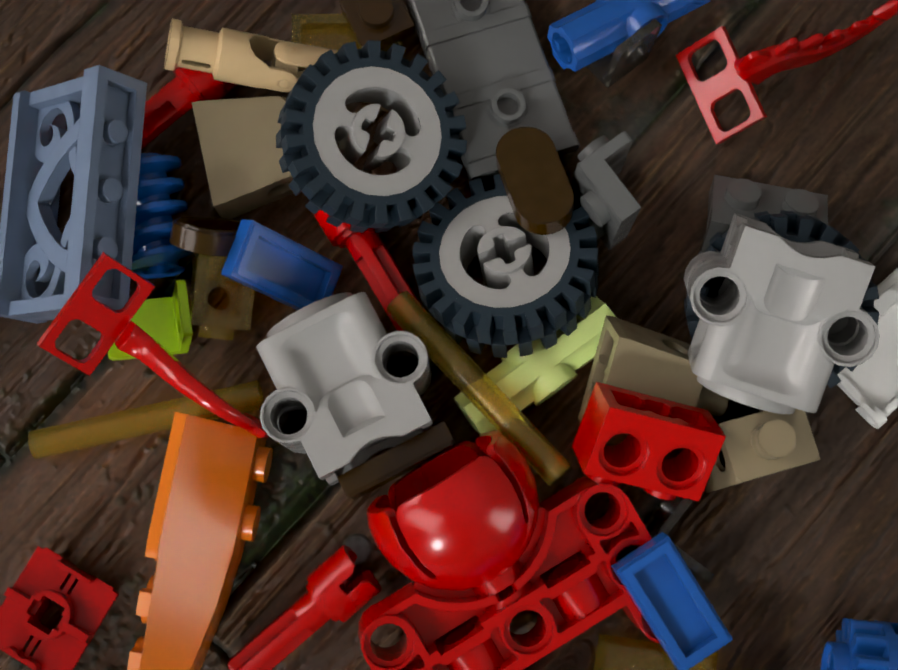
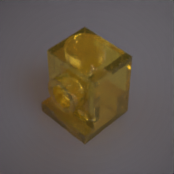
[189,254,254,341]

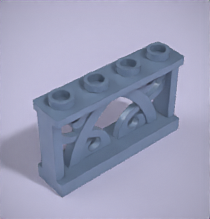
[0,65,147,324]

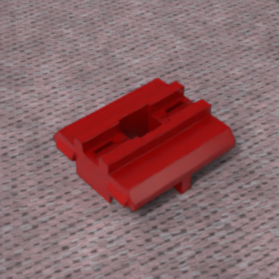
[0,546,119,670]

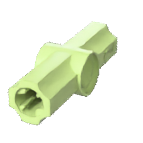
[454,296,617,435]

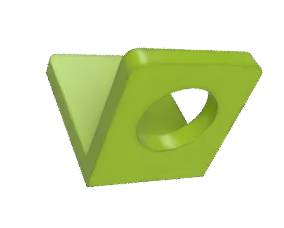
[108,279,193,361]

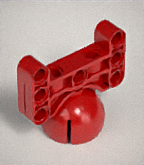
[358,430,660,670]

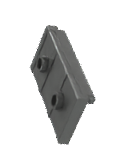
[405,0,580,181]

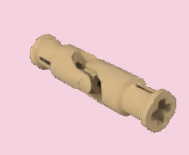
[164,18,389,112]

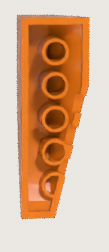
[127,412,273,670]

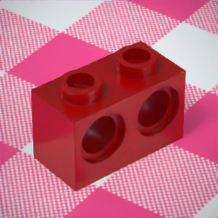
[572,382,726,502]

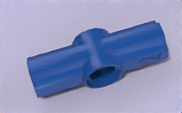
[547,0,710,72]

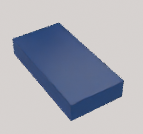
[221,219,343,310]
[611,532,733,670]

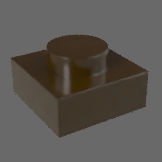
[339,0,415,50]

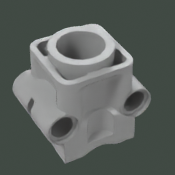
[684,213,880,414]
[256,292,433,486]

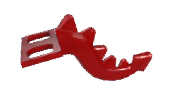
[676,0,898,144]
[37,252,269,438]

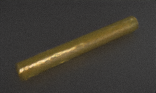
[386,291,571,486]
[28,380,264,459]

